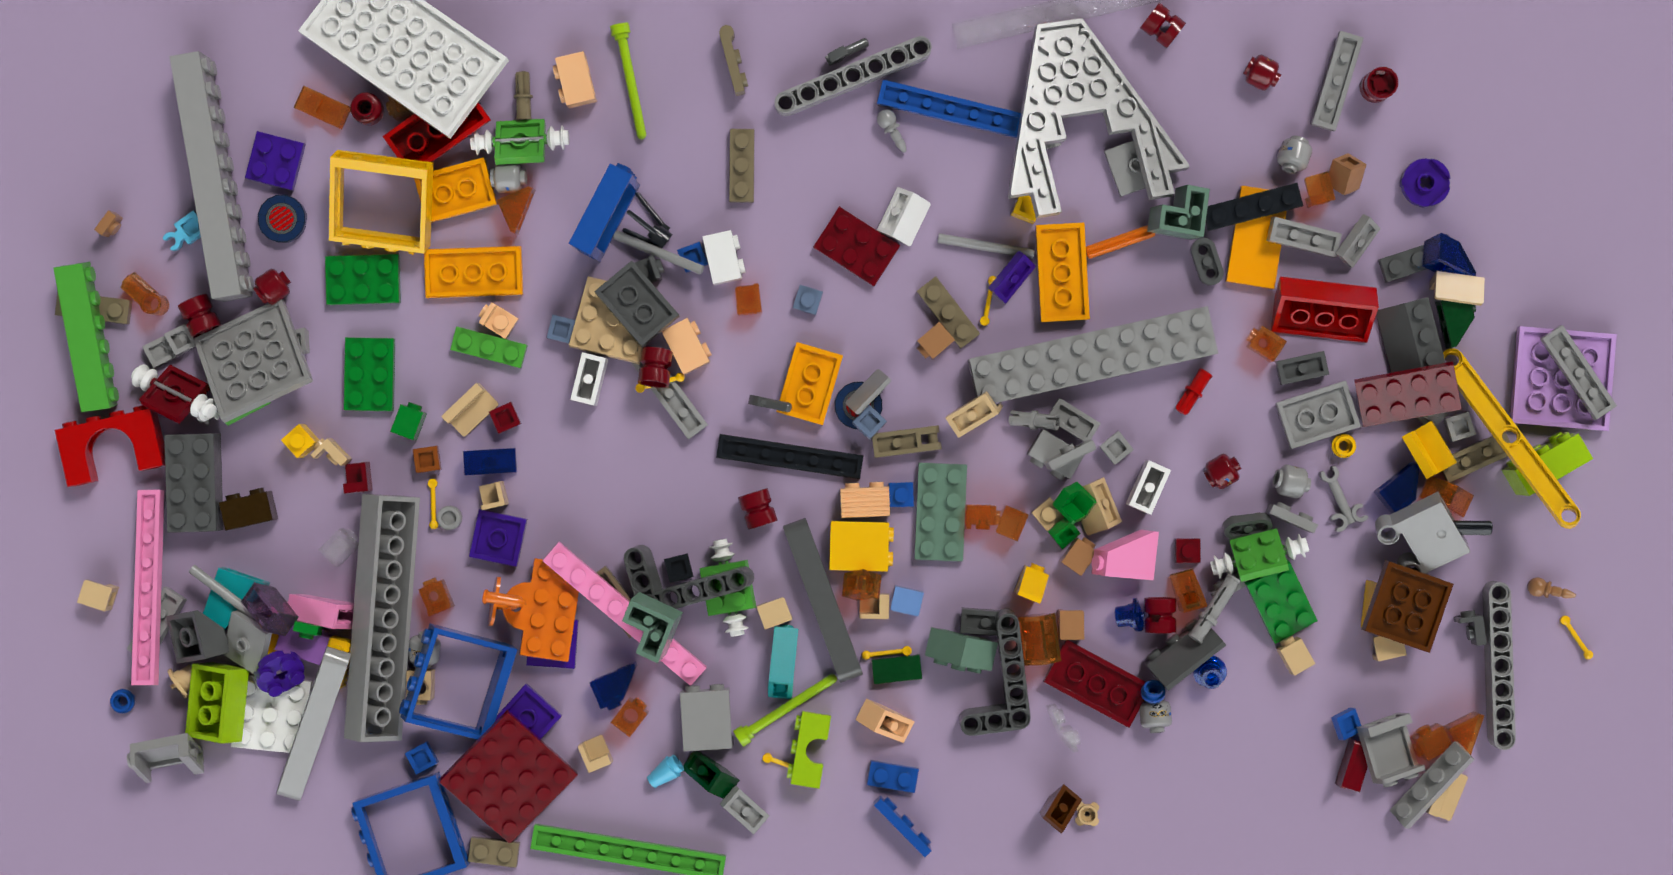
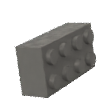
[165,433,224,533]

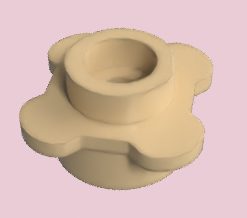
[1075,802,1099,826]

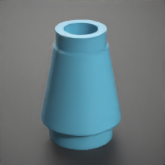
[647,755,684,788]

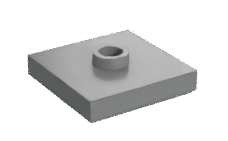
[1104,141,1146,197]
[1044,440,1096,470]
[223,610,272,674]

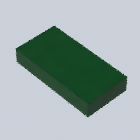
[871,654,922,684]

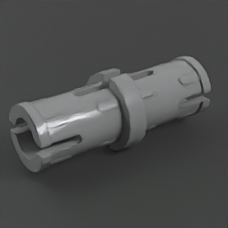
[1009,410,1060,430]

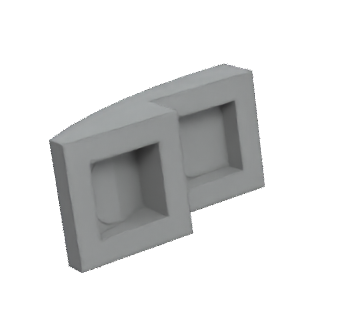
[142,324,196,369]

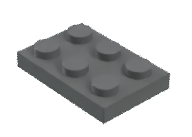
[594,261,680,348]

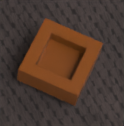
[413,446,442,473]

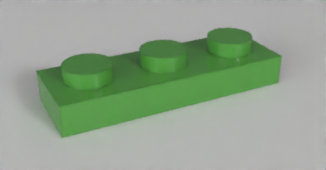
[450,326,528,368]

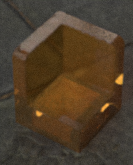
[1304,171,1336,208]
[735,283,762,316]
[996,505,1029,541]

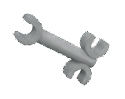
[1319,466,1368,532]

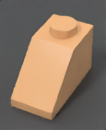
[855,698,915,743]

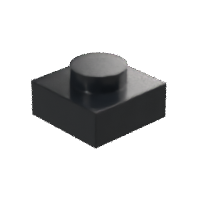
[664,553,694,583]

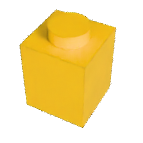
[281,424,319,458]

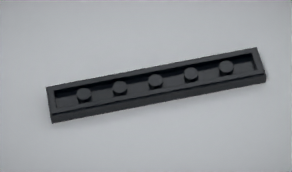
[716,434,864,479]

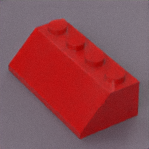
[382,102,491,162]
[1271,277,1379,343]

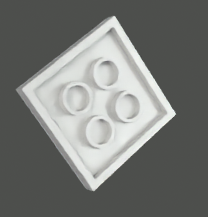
[231,674,313,753]

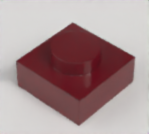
[489,402,522,434]
[1175,538,1201,563]

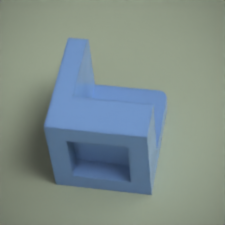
[890,585,924,617]

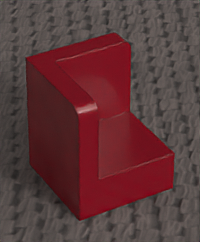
[343,462,373,494]

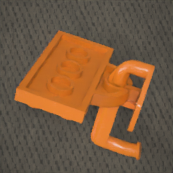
[482,558,579,662]

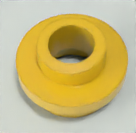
[1331,434,1356,458]

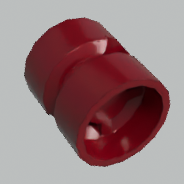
[1140,2,1186,48]
[1360,67,1398,103]
[178,294,221,338]
[638,347,673,388]
[738,488,778,530]
[1144,597,1176,633]

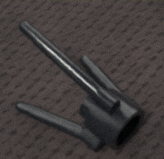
[622,192,673,248]

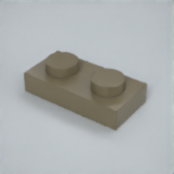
[468,836,520,868]

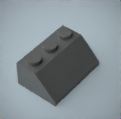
[1376,297,1445,373]
[1144,618,1226,691]

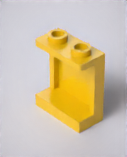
[829,520,894,572]

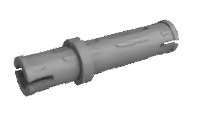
[1188,574,1241,644]

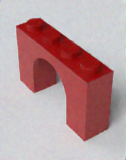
[55,405,165,487]

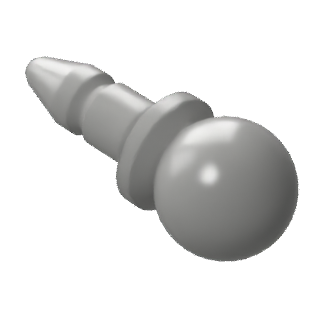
[877,110,907,153]

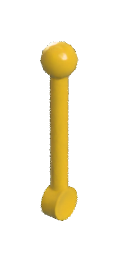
[980,276,996,326]
[635,372,685,393]
[428,479,439,529]
[1560,616,1593,659]
[861,646,912,660]
[762,753,789,768]

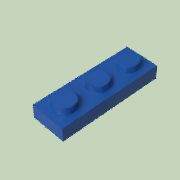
[873,795,932,857]

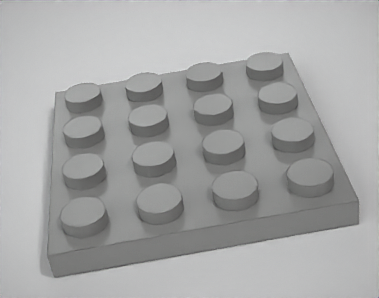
[193,299,313,423]

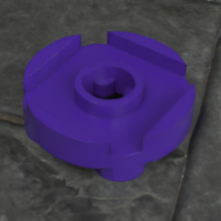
[1399,158,1451,208]
[254,650,305,697]

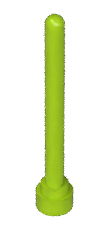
[610,22,646,139]
[733,674,837,747]

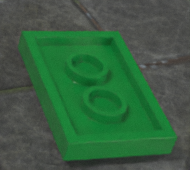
[325,254,401,305]
[344,337,395,411]
[1244,559,1318,644]

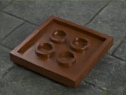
[1361,560,1454,653]

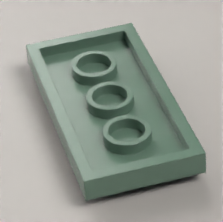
[914,462,967,561]

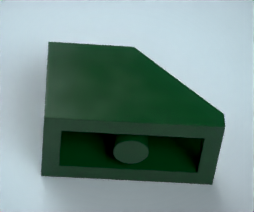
[1435,300,1476,349]
[683,751,740,799]

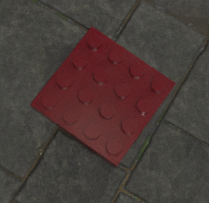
[439,710,578,843]

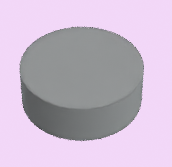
[437,506,462,530]

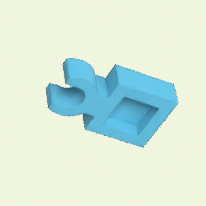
[163,210,201,251]

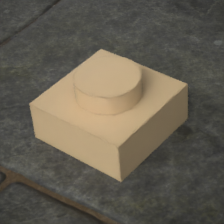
[1031,497,1064,531]

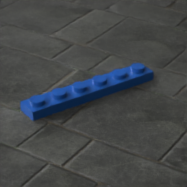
[877,80,1021,138]

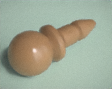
[1527,577,1576,599]

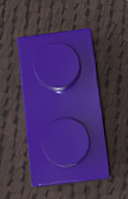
[988,250,1036,304]

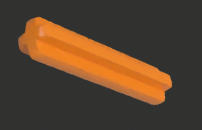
[1086,225,1155,259]

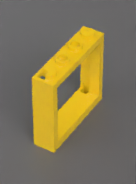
[329,150,433,255]

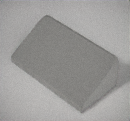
[845,369,891,415]

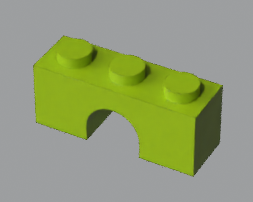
[787,711,831,789]

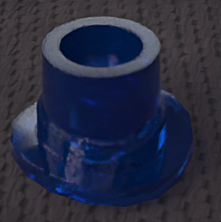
[1115,598,1145,632]
[1193,655,1227,689]

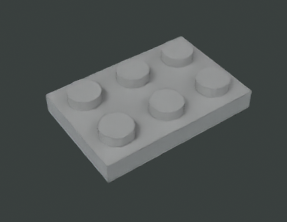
[1275,381,1361,449]

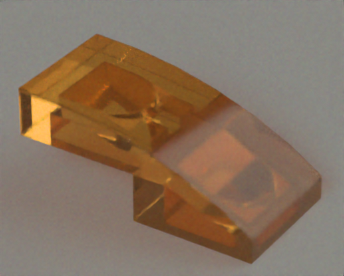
[293,86,350,130]

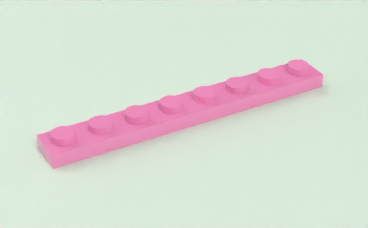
[131,490,165,685]
[543,542,707,686]

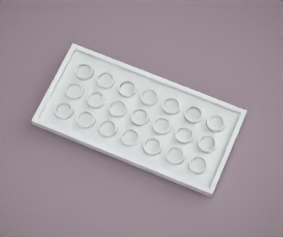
[298,0,509,139]

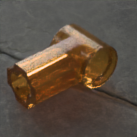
[120,272,169,316]

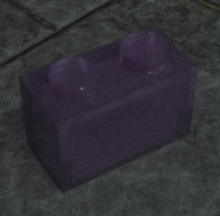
[241,582,299,636]

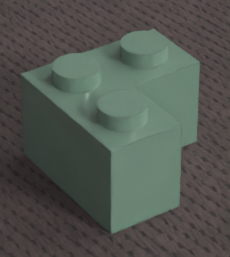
[1147,185,1210,240]
[622,592,683,663]
[925,627,998,674]

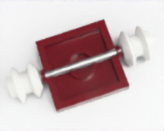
[131,364,217,424]

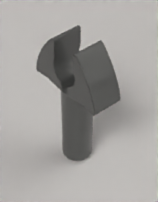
[825,38,869,65]
[748,395,792,412]

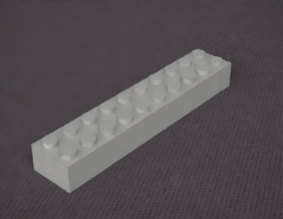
[169,51,255,302]
[968,306,1218,403]
[344,494,420,742]

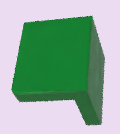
[1052,482,1097,524]

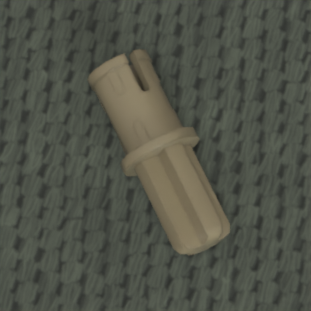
[514,71,533,120]

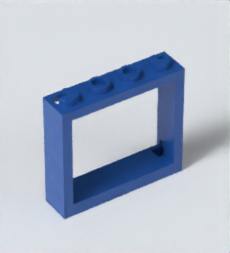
[568,163,640,262]
[399,623,518,740]
[351,772,470,875]

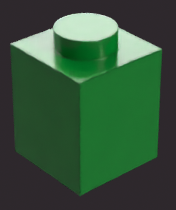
[390,402,427,440]

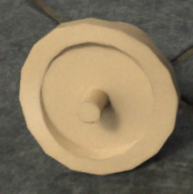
[167,664,192,699]

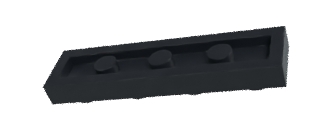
[1206,183,1303,231]

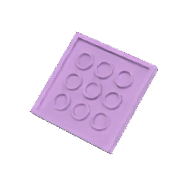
[1510,326,1617,431]

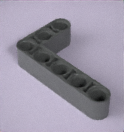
[624,545,754,609]
[959,608,1031,736]

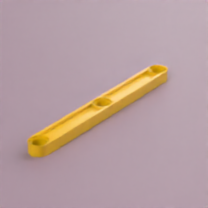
[1443,348,1581,529]

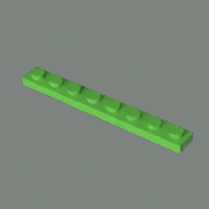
[530,823,726,875]

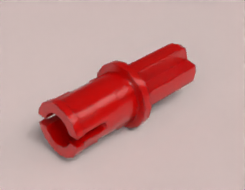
[1175,368,1212,415]

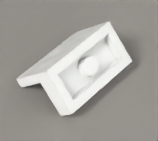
[877,187,931,246]

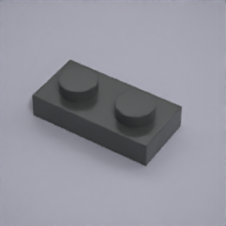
[1378,244,1433,283]
[1275,351,1329,385]
[960,607,1010,636]

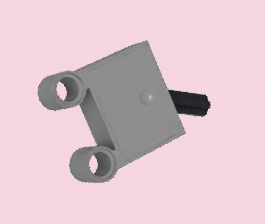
[1375,492,1493,574]

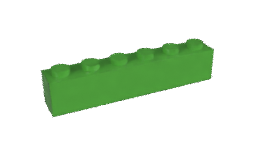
[53,262,119,412]

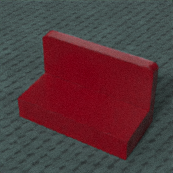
[1335,738,1368,792]

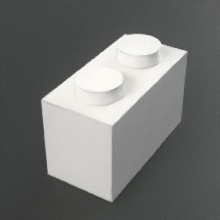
[702,230,746,285]
[570,352,608,406]
[1126,460,1171,515]

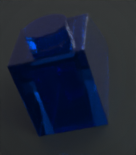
[1422,233,1476,276]
[463,448,517,475]
[1373,462,1420,514]
[589,661,638,711]

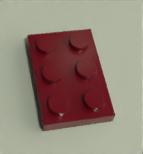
[813,206,900,287]

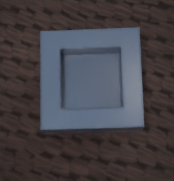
[793,285,823,315]
[547,314,576,344]
[852,405,887,440]

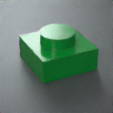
[1048,517,1081,550]
[293,621,323,640]

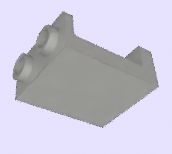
[680,684,733,751]
[1356,713,1426,787]
[127,733,204,783]

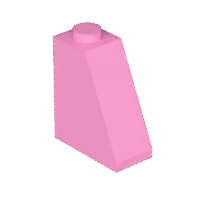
[1091,530,1159,580]
[285,594,354,629]

